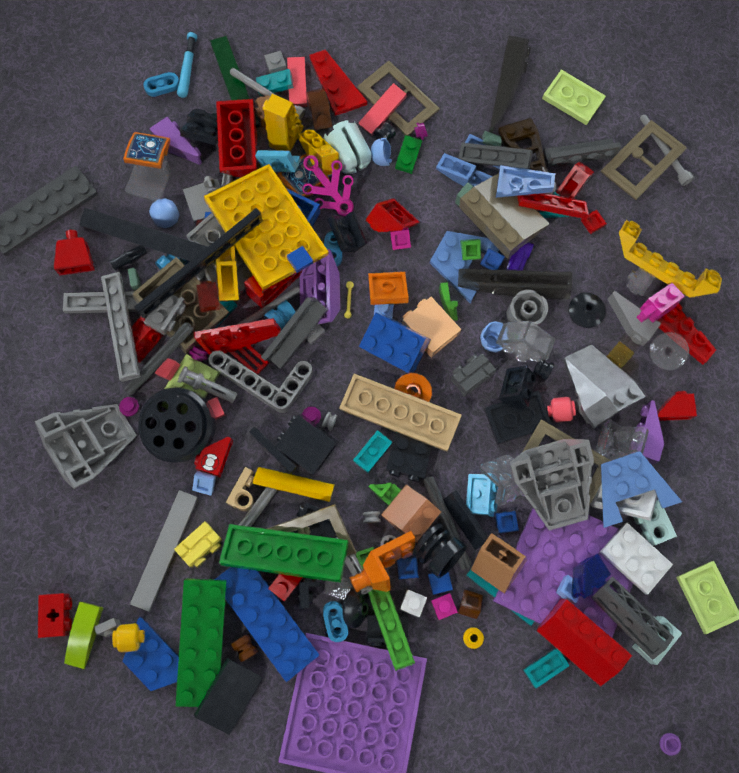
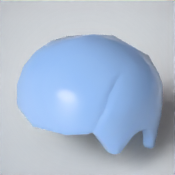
[371,138,392,166]
[149,198,179,228]
[480,321,509,352]

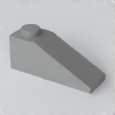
[607,291,661,346]

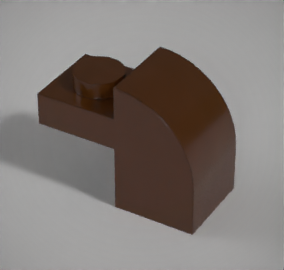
[306,88,332,130]

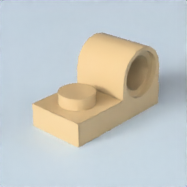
[226,467,254,511]

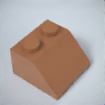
[381,485,441,543]

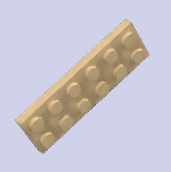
[339,374,462,452]

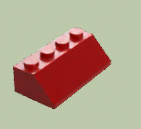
[216,99,258,178]
[536,599,632,686]

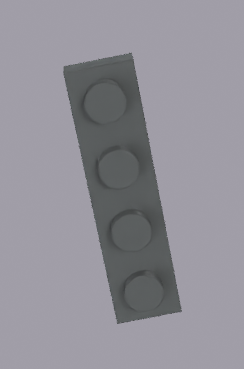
[458,142,533,169]

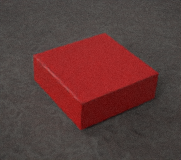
[581,210,607,234]

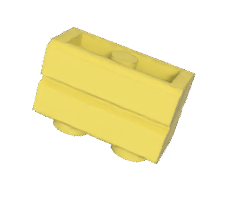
[174,521,223,568]

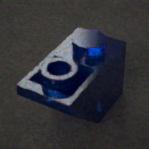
[571,553,612,599]

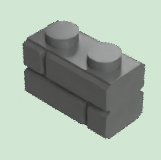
[451,354,496,397]

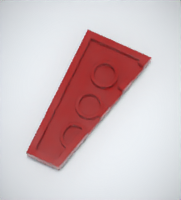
[309,49,367,116]
[657,303,716,365]
[194,318,281,355]

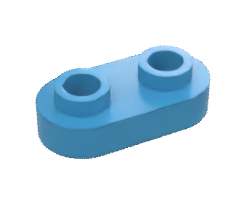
[143,72,179,97]
[324,231,342,267]
[323,601,348,642]

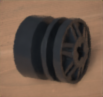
[412,523,467,579]

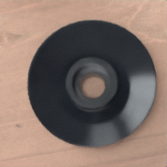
[568,293,606,328]
[343,587,369,628]

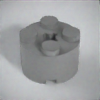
[507,290,548,333]

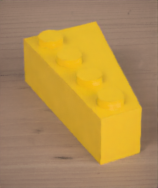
[263,94,304,152]

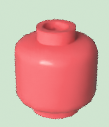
[547,397,576,423]

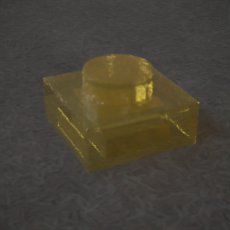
[606,341,634,368]

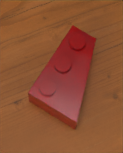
[244,270,303,309]

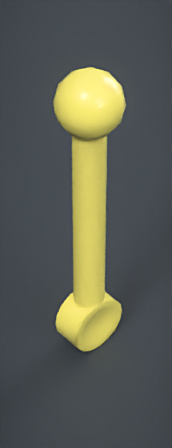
[344,281,354,319]

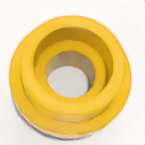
[463,628,484,649]

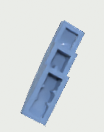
[436,153,493,187]

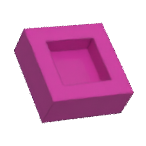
[390,228,411,250]
[431,593,458,620]

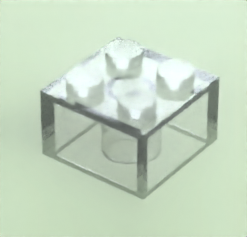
[496,321,556,362]

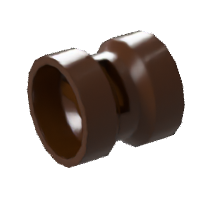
[231,634,259,663]

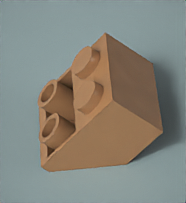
[471,533,527,594]

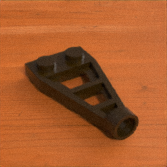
[498,118,549,173]

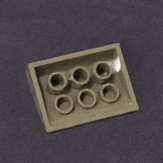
[459,173,549,259]
[132,257,229,354]

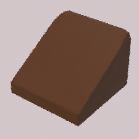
[458,589,483,619]

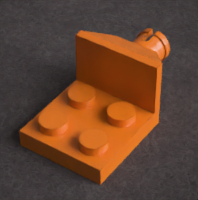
[349,531,415,593]

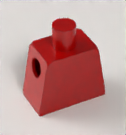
[54,230,95,276]

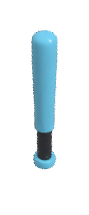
[177,32,198,98]

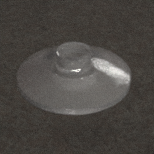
[650,332,689,370]

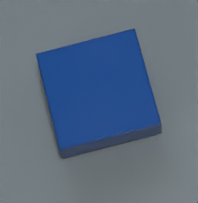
[286,246,313,273]
[480,248,505,273]
[495,511,519,534]
[397,557,419,579]
[428,573,453,595]

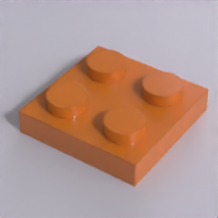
[368,272,408,305]

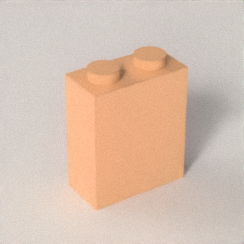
[402,296,461,358]

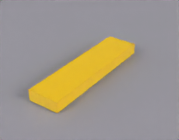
[253,467,334,502]

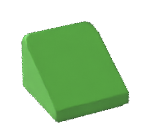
[460,239,481,260]

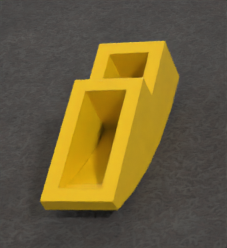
[215,245,239,301]

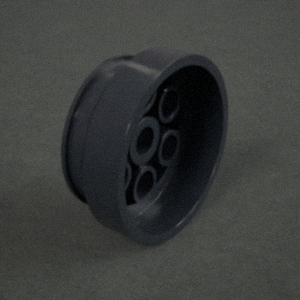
[138,388,216,463]

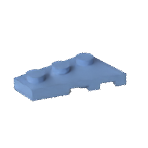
[496,165,555,198]

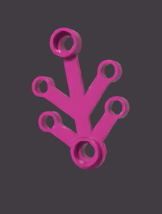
[302,155,354,216]

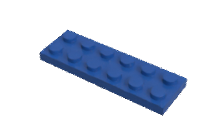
[214,567,320,682]

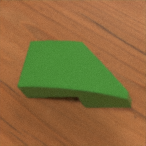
[439,282,458,321]
[369,483,401,506]

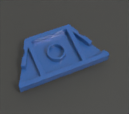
[123,617,179,691]

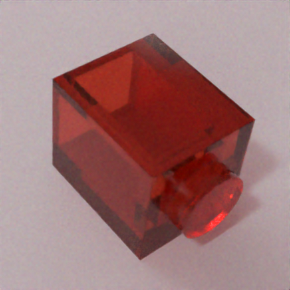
[196,281,220,312]

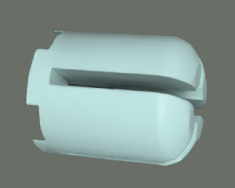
[324,120,372,174]

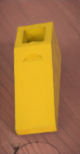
[297,129,339,176]

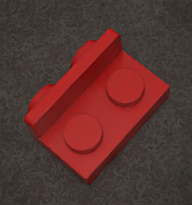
[131,316,164,363]

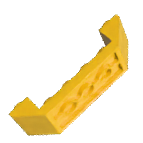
[619,220,722,298]

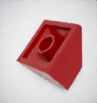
[366,198,419,232]

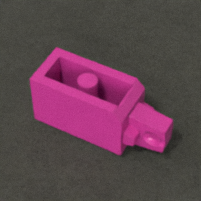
[637,283,685,323]

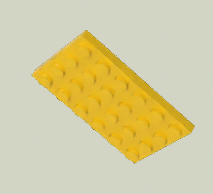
[204,164,329,290]

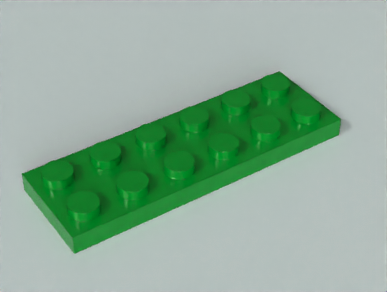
[219,524,349,583]
[176,578,227,707]

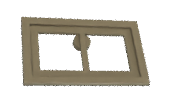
[357,61,440,136]
[601,120,687,200]
[522,420,611,505]
[267,504,356,575]

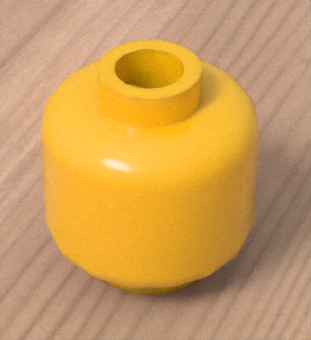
[112,623,145,652]

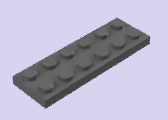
[0,166,98,256]

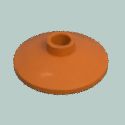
[394,373,432,402]

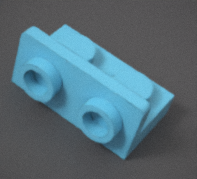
[255,150,301,172]
[466,474,499,517]

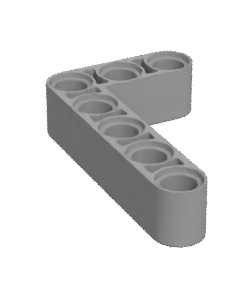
[209,351,312,413]

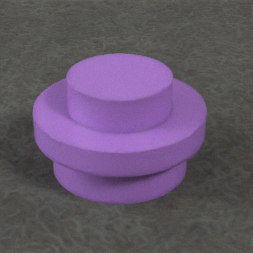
[659,733,681,756]

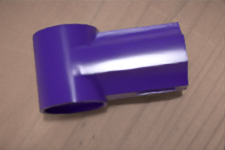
[505,242,534,276]

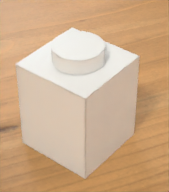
[399,590,427,617]

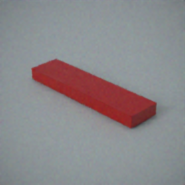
[518,193,589,219]

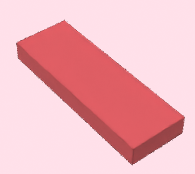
[287,57,307,107]
[358,83,407,136]

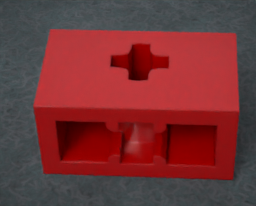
[38,593,72,638]

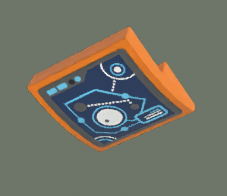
[123,132,171,169]
[277,154,329,198]

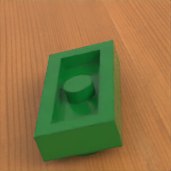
[395,135,422,174]

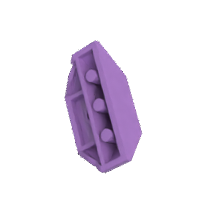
[300,249,340,324]

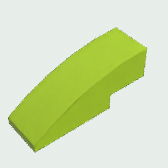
[64,602,103,669]

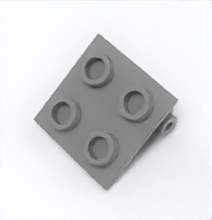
[183,176,221,222]

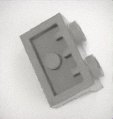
[144,295,186,335]

